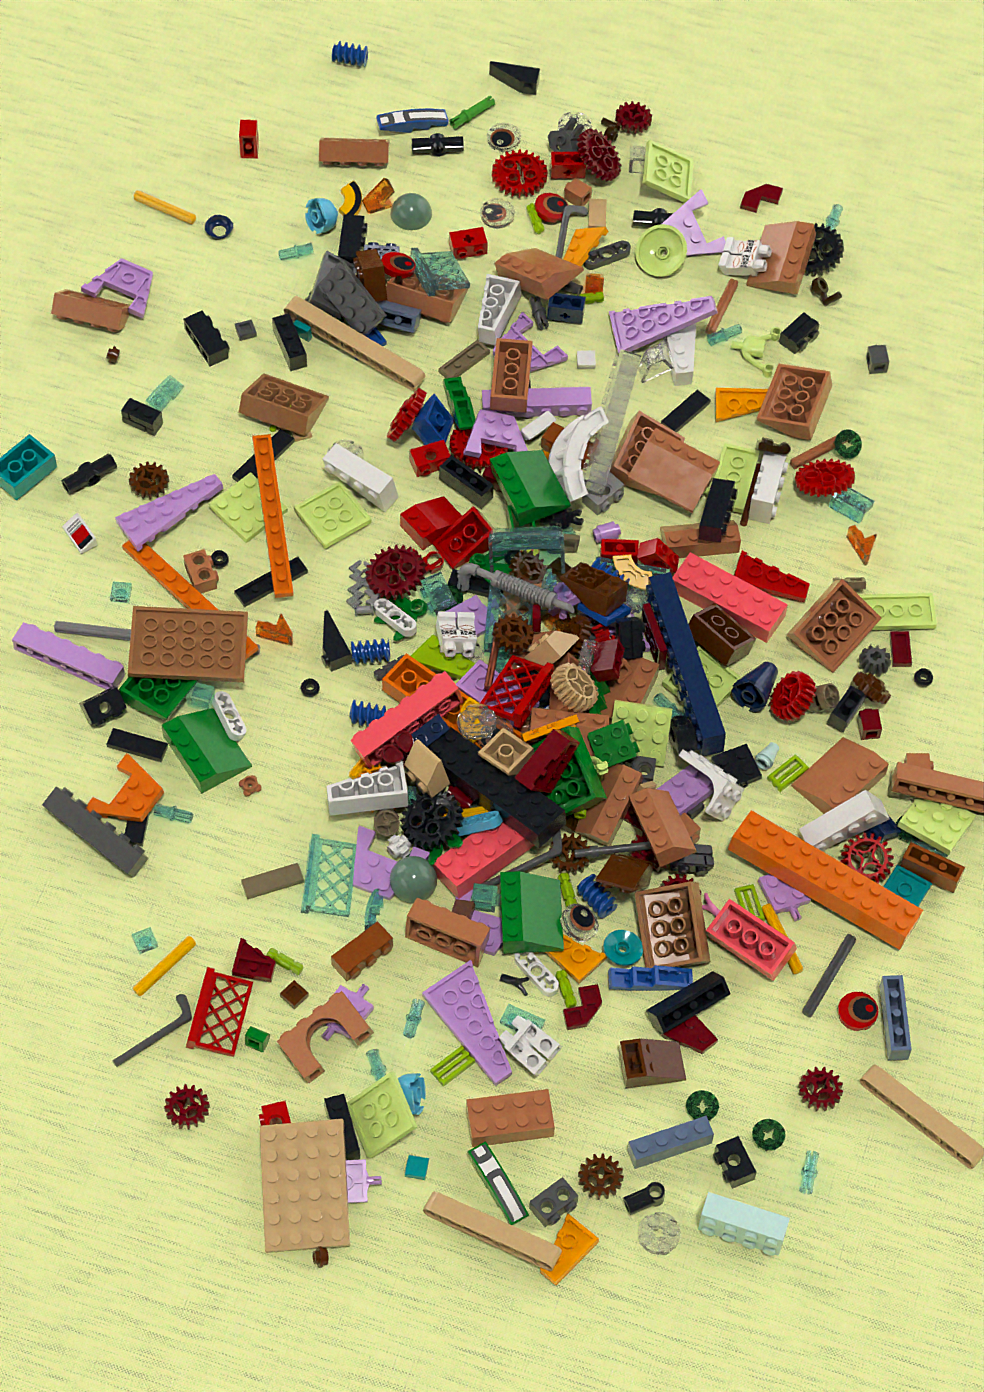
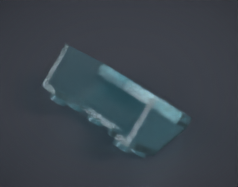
[488,526,565,573]

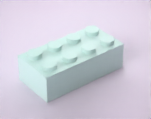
[698,1192,790,1256]

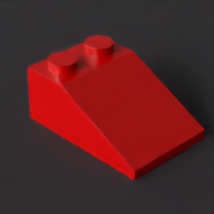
[400,496,462,551]
[432,506,502,569]

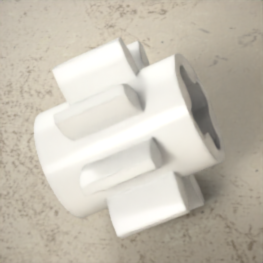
[387,834,411,858]

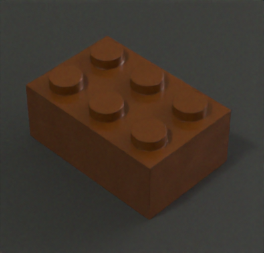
[353,249,388,302]
[689,603,756,667]

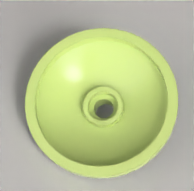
[635,224,687,277]

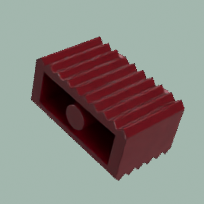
[590,639,624,682]

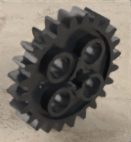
[805,223,844,276]
[400,790,464,850]

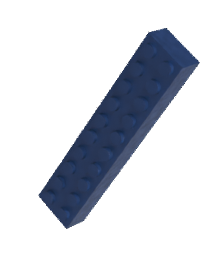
[645,572,726,756]

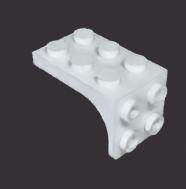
[679,749,744,821]

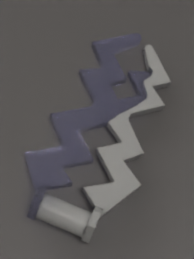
[346,560,380,617]

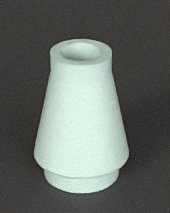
[755,742,779,770]

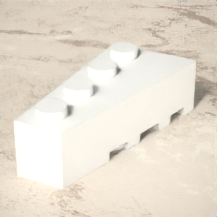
[478,274,521,346]
[663,323,696,386]
[323,443,399,512]
[749,451,788,524]
[327,761,408,816]
[799,790,890,851]

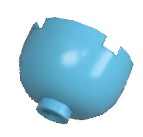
[305,198,338,234]
[398,1073,426,1115]

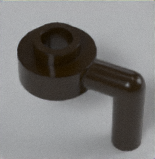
[601,117,621,142]
[811,277,842,306]

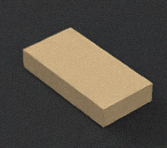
[588,199,607,228]

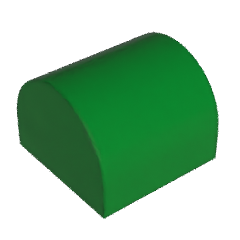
[245,1026,270,1052]

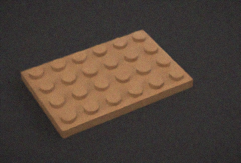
[128,606,248,682]

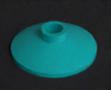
[603,930,643,966]

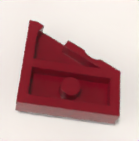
[232,938,276,982]
[661,1015,718,1054]

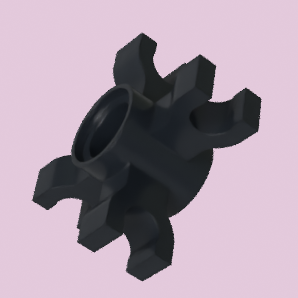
[540,499,584,533]

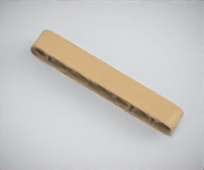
[860,1065,984,1169]
[423,1191,562,1271]

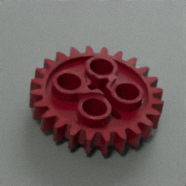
[577,128,622,182]
[365,545,426,600]

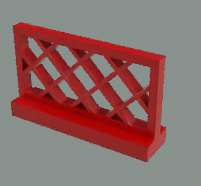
[479,655,554,728]
[185,967,253,1057]

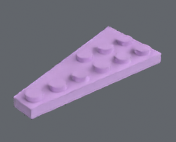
[609,296,718,356]
[115,474,224,551]
[422,960,512,1086]

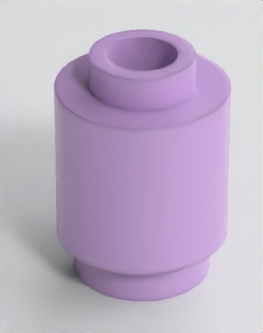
[592,521,621,543]

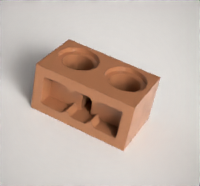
[183,549,219,594]

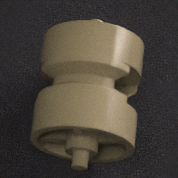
[807,683,840,712]
[374,809,400,836]

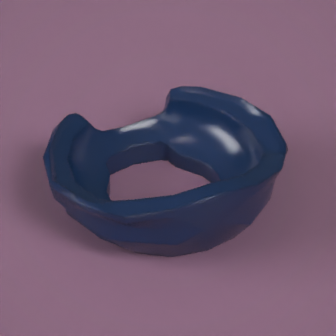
[205,215,233,239]

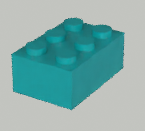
[0,434,57,500]

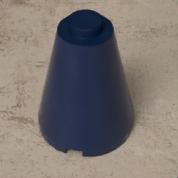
[732,662,778,712]

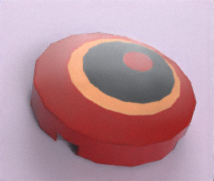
[534,193,568,223]
[381,252,416,278]
[838,992,878,1031]

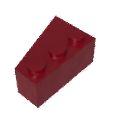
[515,729,580,793]

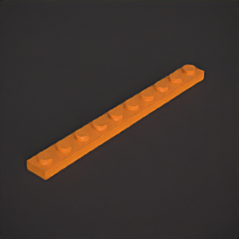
[252,434,293,598]
[122,540,259,660]

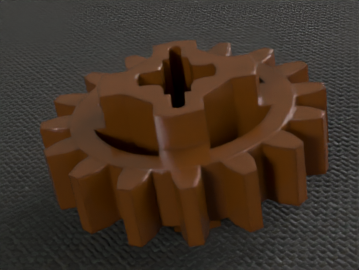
[129,461,169,499]
[508,550,549,584]
[492,613,534,653]
[563,614,592,656]
[852,671,891,704]
[549,833,591,875]
[578,1153,624,1200]

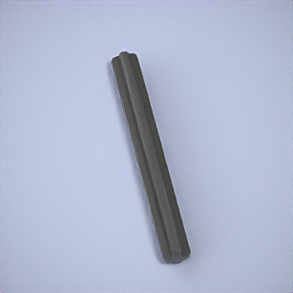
[802,934,856,1017]

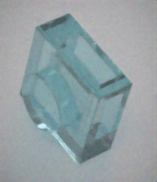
[110,581,132,603]
[132,927,158,954]

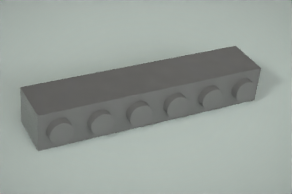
[42,786,148,877]

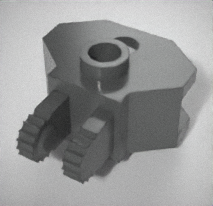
[548,117,584,152]

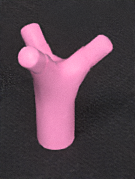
[702,893,720,917]

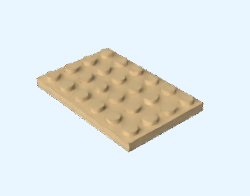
[260,1119,350,1253]

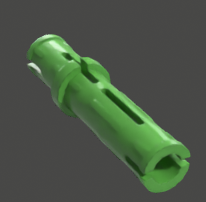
[449,96,495,129]

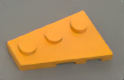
[563,227,609,267]
[715,387,768,422]
[520,714,579,744]
[545,934,607,983]
[540,1214,599,1285]

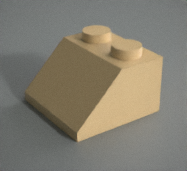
[524,631,579,673]
[478,728,534,775]
[404,739,450,798]

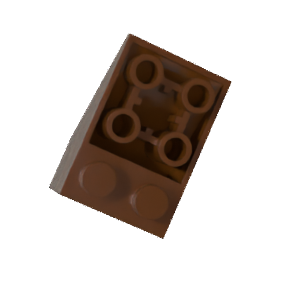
[560,562,628,617]
[595,853,654,894]
[619,1038,686,1089]

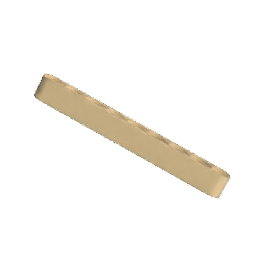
[283,296,426,391]

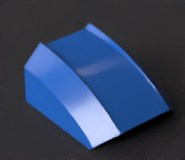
[412,394,454,445]

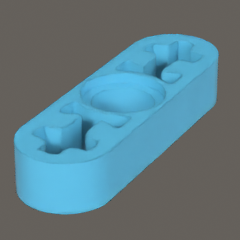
[454,811,503,836]

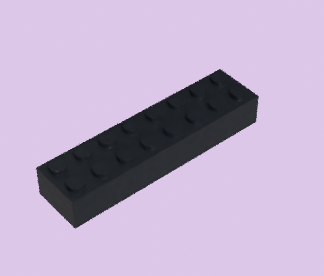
[428,727,566,848]

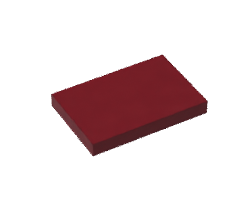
[641,603,667,671]

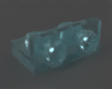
[829,488,875,523]
[420,571,456,617]

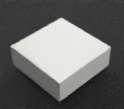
[577,350,596,369]

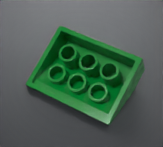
[490,450,571,526]
[119,677,199,720]
[161,708,252,794]
[531,726,607,817]
[500,871,564,954]

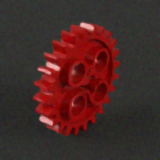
[492,149,548,198]
[387,388,427,442]
[449,426,508,470]
[795,459,855,497]

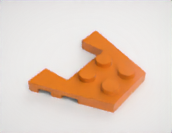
[86,753,164,822]

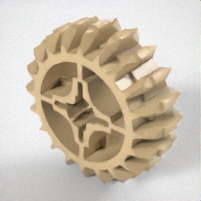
[550,662,599,713]

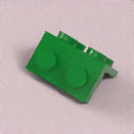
[588,720,640,768]

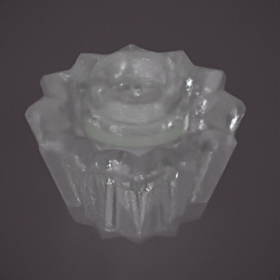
[623,588,648,614]

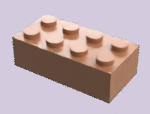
[490,338,533,413]
[466,1089,555,1147]

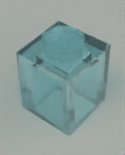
[185,682,215,710]
[471,883,501,913]

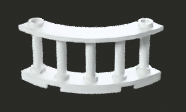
[548,406,609,502]

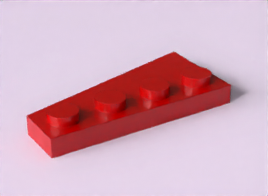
[734,551,810,603]

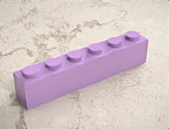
[482,387,592,418]
[12,622,125,690]

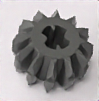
[858,644,891,677]

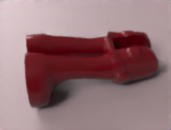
[381,730,414,768]

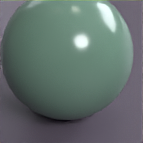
[390,193,432,230]
[390,856,437,904]

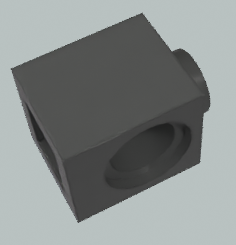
[866,345,889,374]

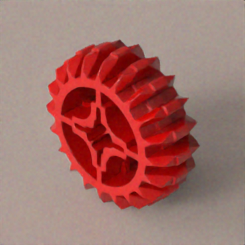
[769,671,817,722]
[840,833,894,884]

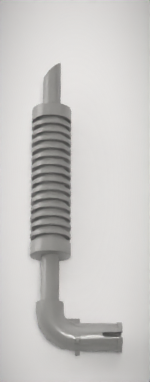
[457,563,574,613]

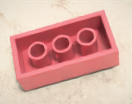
[706,899,797,981]

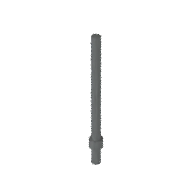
[574,837,693,858]

